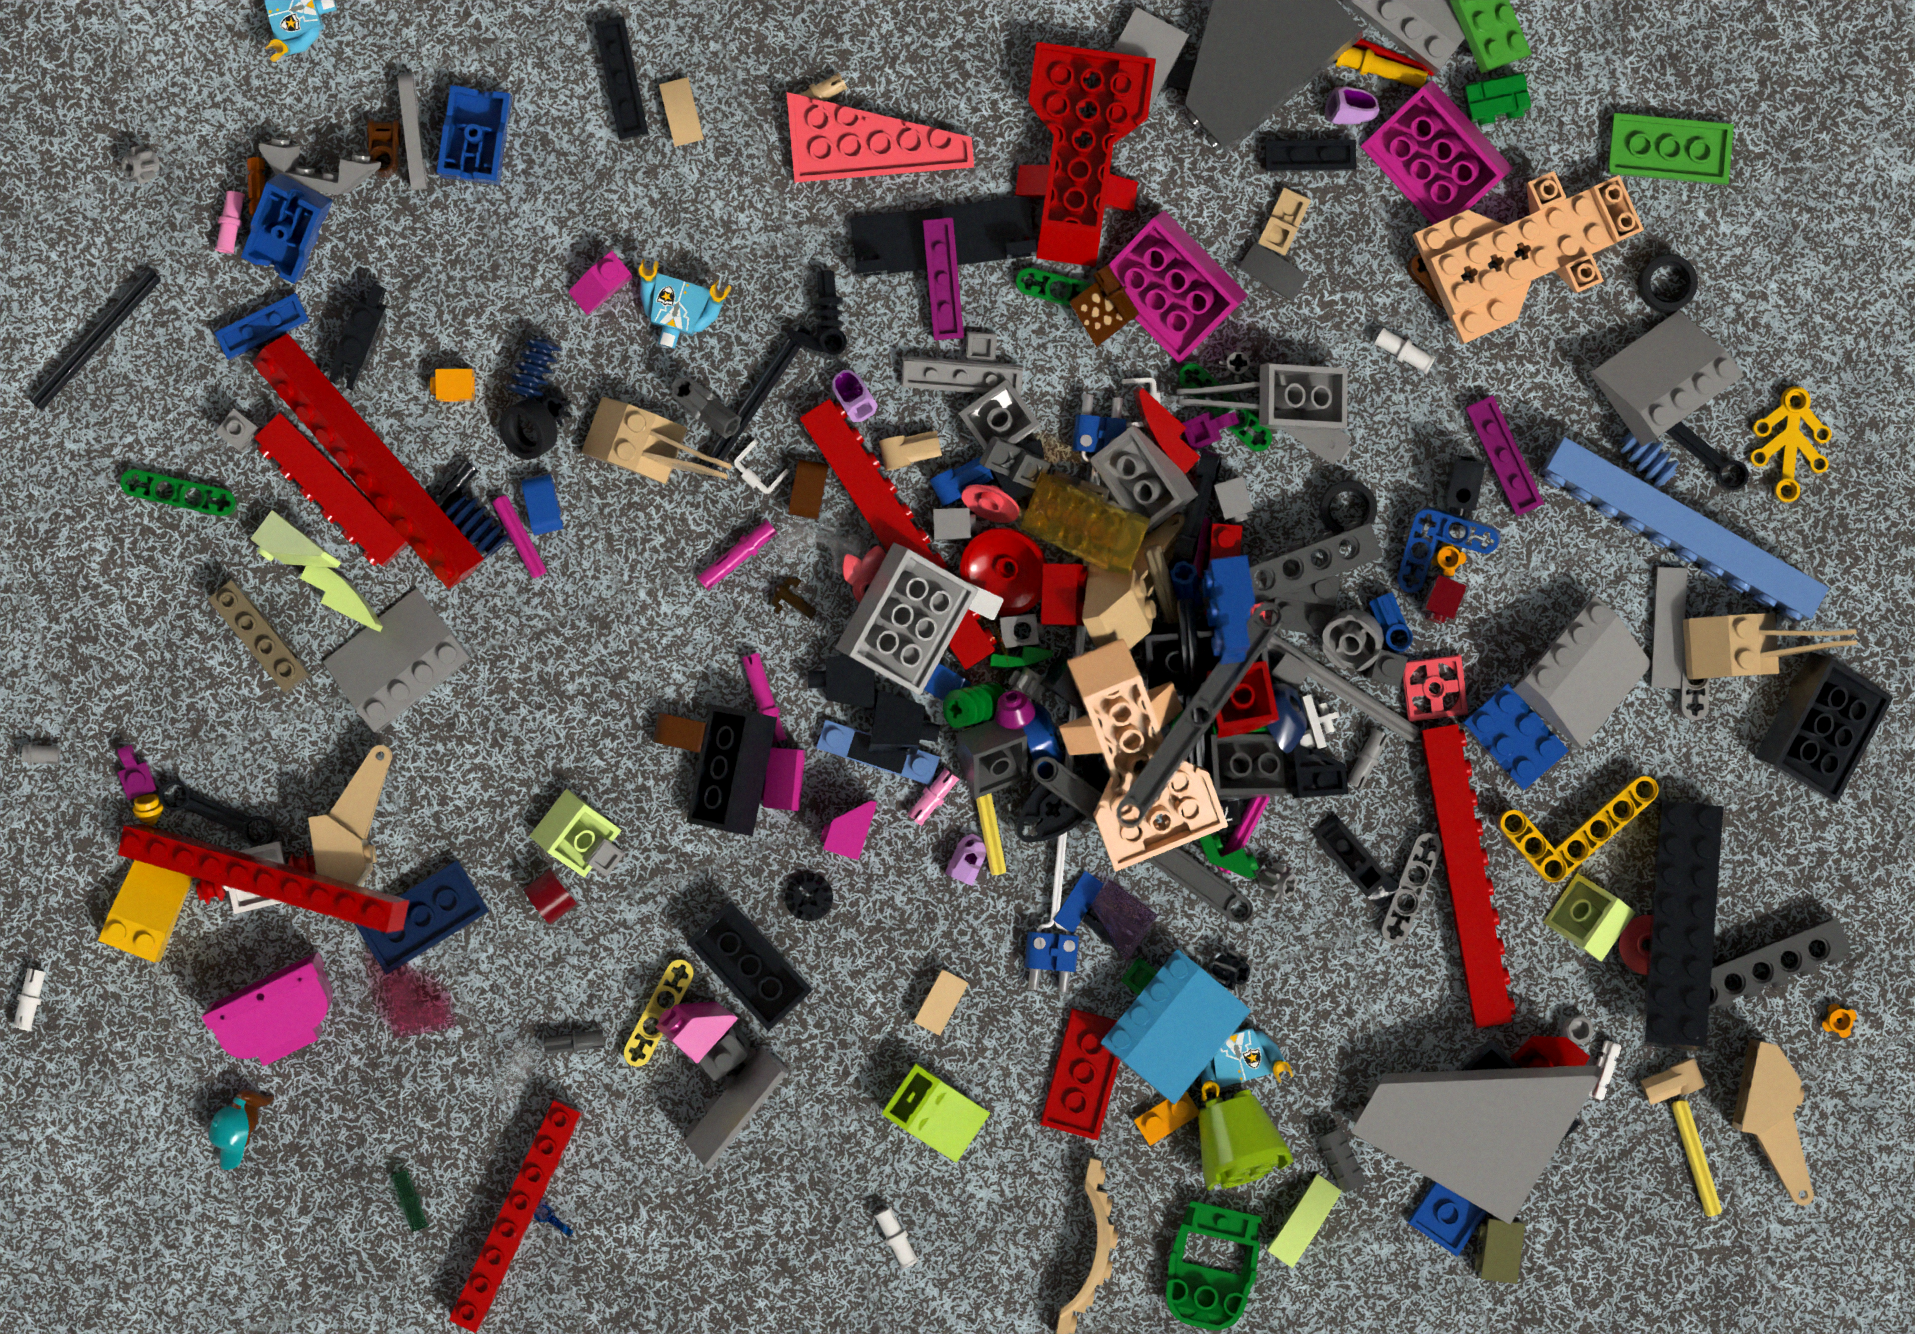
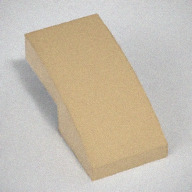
[659,77,704,147]
[1258,187,1311,255]

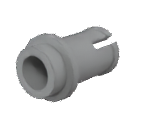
[22,742,61,766]

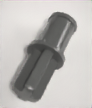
[544,1029,605,1054]

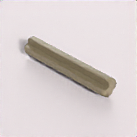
[1144,544,1178,624]

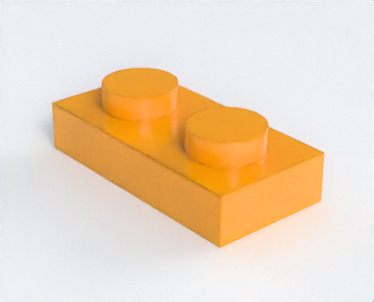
[1134,1091,1200,1146]

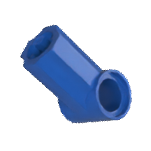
[929,456,994,507]
[1170,561,1204,607]
[1368,592,1413,654]

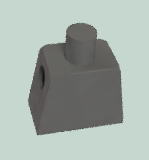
[692,1022,751,1082]

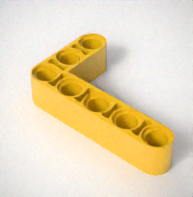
[1497,776,1659,883]

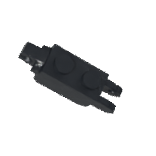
[329,284,387,391]

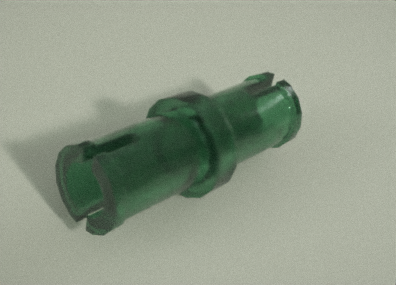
[390,1169,429,1233]

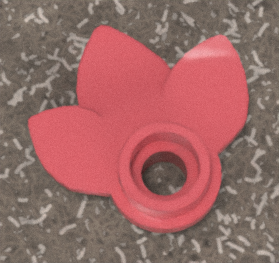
[842,545,886,603]

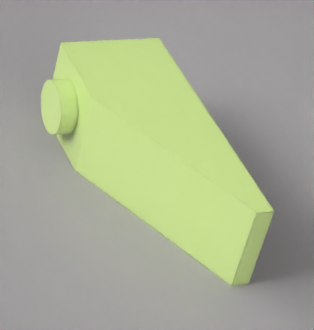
[250,510,341,568]

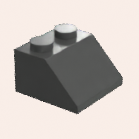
[956,719,1028,799]

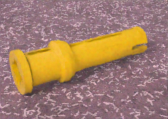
[1335,47,1428,90]

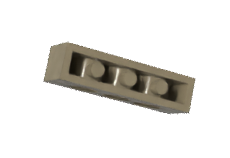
[208,580,312,693]

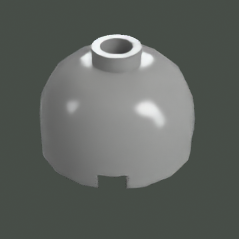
[1322,609,1384,671]

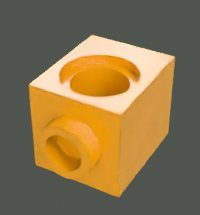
[430,369,475,402]

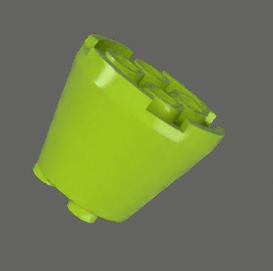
[1198,1090,1294,1191]

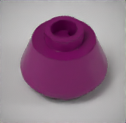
[994,690,1035,730]

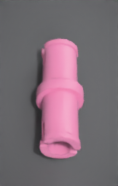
[215,191,245,254]
[907,767,960,826]

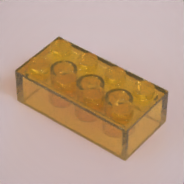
[1020,472,1151,576]

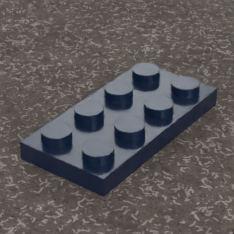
[355,860,490,975]

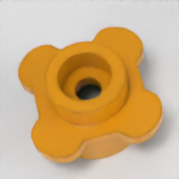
[1431,542,1466,577]
[1822,1003,1857,1038]

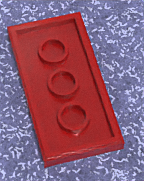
[1040,1008,1120,1141]

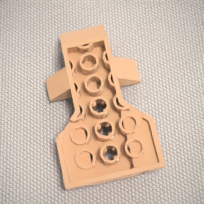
[1412,171,1644,345]
[1058,638,1228,872]

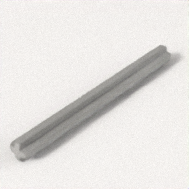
[1267,634,1419,741]

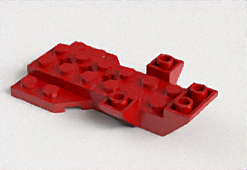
[1015,42,1156,267]

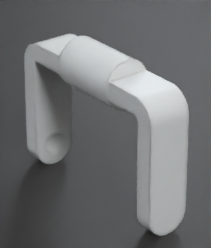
[1122,378,1161,428]
[734,439,790,494]

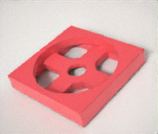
[1402,655,1469,722]

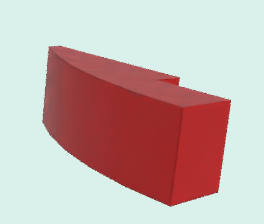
[1133,387,1200,474]

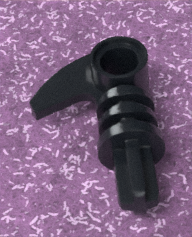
[787,270,847,360]

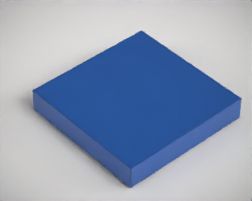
[1406,1181,1488,1257]

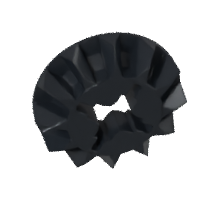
[785,873,833,921]

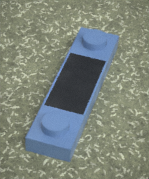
[816,720,940,785]

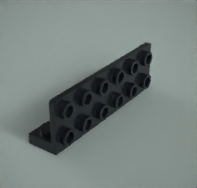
[850,196,1037,278]

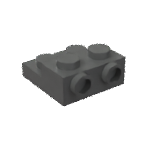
[1270,563,1340,636]

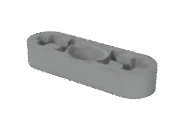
[1679,644,1710,720]

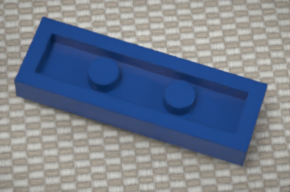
[214,293,310,361]

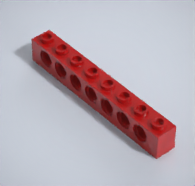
[449,1098,584,1333]

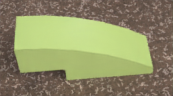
[300,566,383,632]
[1266,1174,1342,1268]

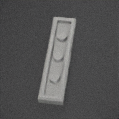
[901,355,1023,397]
[1650,567,1688,689]

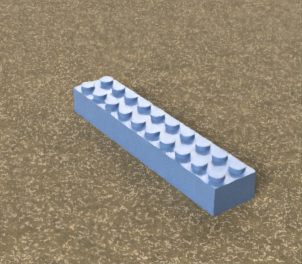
[1539,437,1829,624]

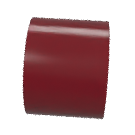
[523,868,579,925]

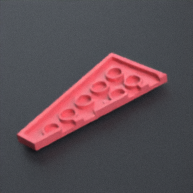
[787,92,974,183]

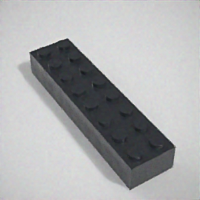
[1641,801,1724,1051]

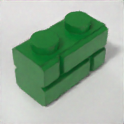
[1462,72,1531,127]

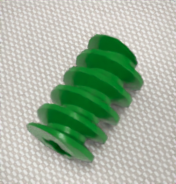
[943,681,1006,728]

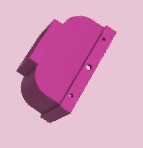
[202,951,333,1067]

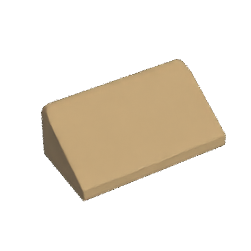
[913,968,969,1036]

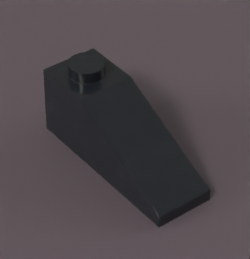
[1313,814,1401,907]

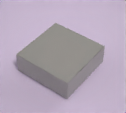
[966,332,997,363]
[1271,652,1312,690]
[582,835,625,877]

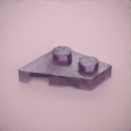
[1092,880,1158,960]

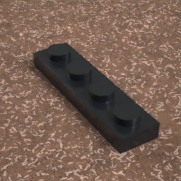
[594,16,649,141]

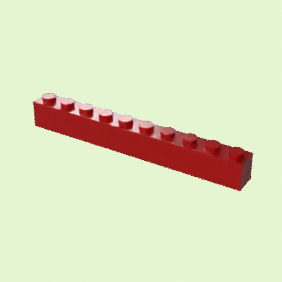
[252,333,484,590]
[800,398,997,671]
[1419,724,1516,1028]
[118,824,409,933]

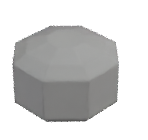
[1561,1015,1594,1045]

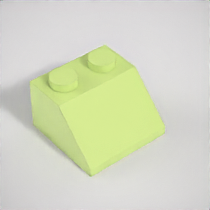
[530,788,621,878]
[1543,873,1636,962]

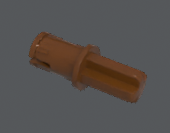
[1092,264,1139,322]

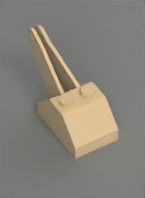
[581,396,732,485]
[1082,515,1185,650]
[1683,614,1857,680]
[308,745,393,886]
[1731,1038,1814,1206]

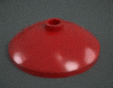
[960,527,1047,616]

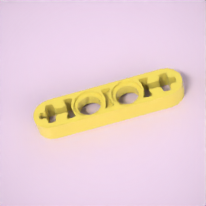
[624,959,694,1067]

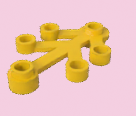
[1749,386,1832,503]

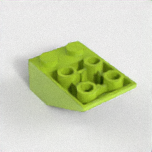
[881,1062,991,1163]

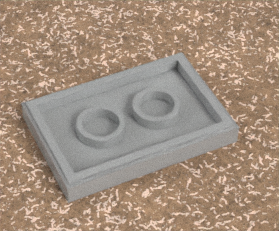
[1093,7,1190,111]

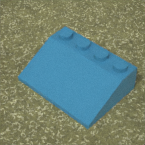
[1100,949,1251,1105]

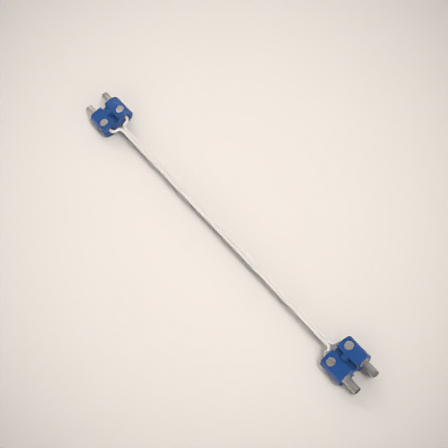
[1024,394,1127,993]

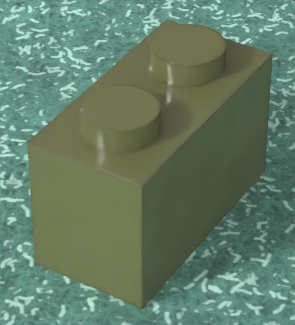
[1474,1216,1525,1284]

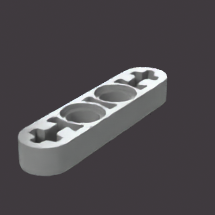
[398,73,428,191]
[1380,833,1442,944]

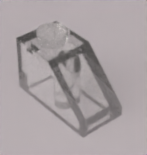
[490,1037,546,1104]

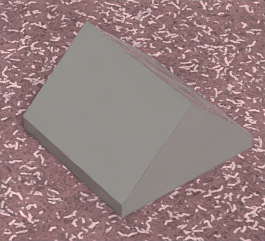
[958,379,1041,451]

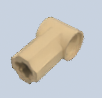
[879,431,942,471]
[1640,1057,1706,1105]

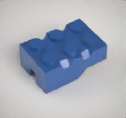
[437,85,512,186]
[241,173,333,284]
[1201,555,1255,665]
[1460,682,1569,791]

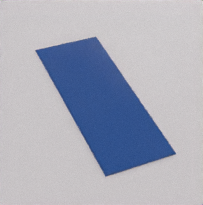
[1053,871,1104,934]

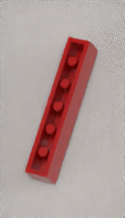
[254,412,408,567]

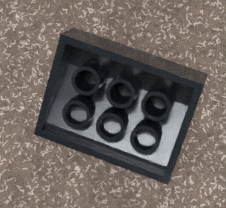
[1754,651,1894,803]

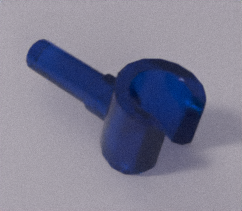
[534,1204,574,1237]

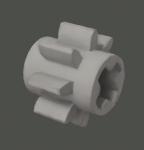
[121,145,160,184]
[1218,345,1257,384]
[1008,667,1045,701]
[1259,862,1297,902]

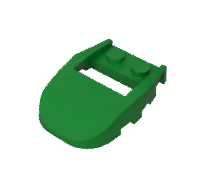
[1166,1199,1262,1331]

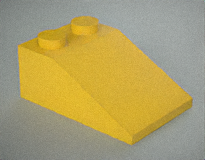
[98,860,194,963]

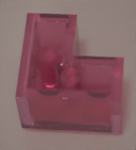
[383,972,458,1039]

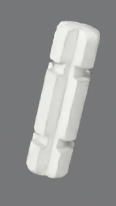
[1589,1040,1621,1100]

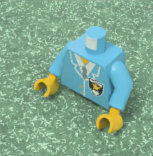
[264,0,337,62]
[639,259,731,349]
[1200,1027,1293,1102]

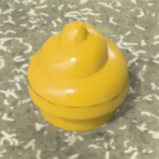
[133,794,163,826]

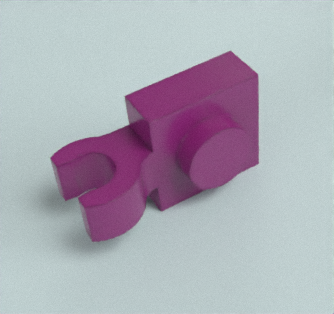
[1182,412,1239,451]
[117,745,158,800]

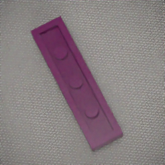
[923,217,964,341]
[1465,395,1544,517]

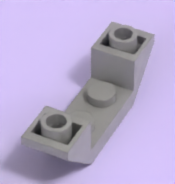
[259,137,381,195]

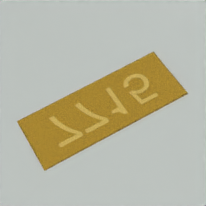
[992,620,1009,666]

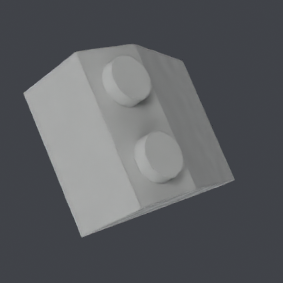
[1089,425,1198,534]

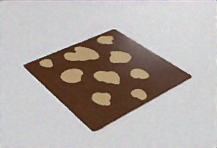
[1070,282,1128,347]

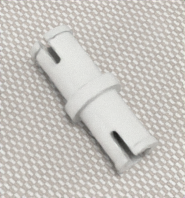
[1374,328,1436,374]
[12,968,46,1031]
[874,1206,919,1269]

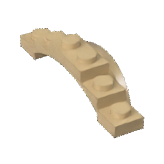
[1055,1157,1119,1334]

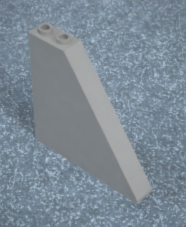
[1351,1065,1603,1225]

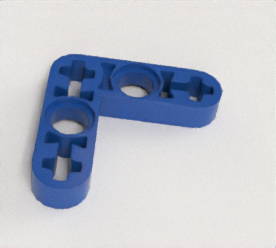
[1397,507,1501,593]

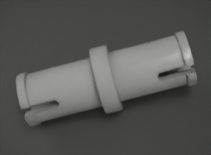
[1347,728,1390,790]

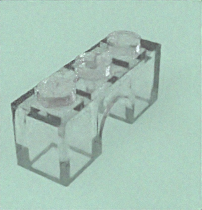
[772,515,869,576]

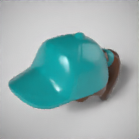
[208,1089,274,1170]

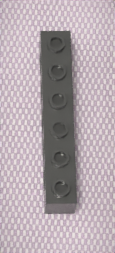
[1197,520,1383,610]
[1709,917,1852,1011]

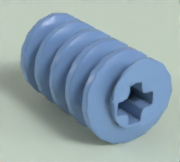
[1617,432,1679,489]

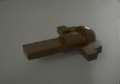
[770,577,817,620]

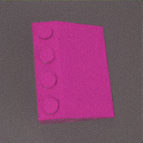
[1361,80,1514,225]
[1109,210,1249,364]

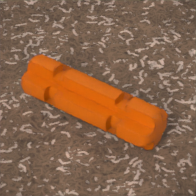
[247,157,265,216]

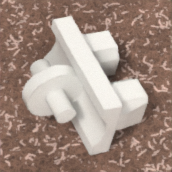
[1292,694,1340,749]

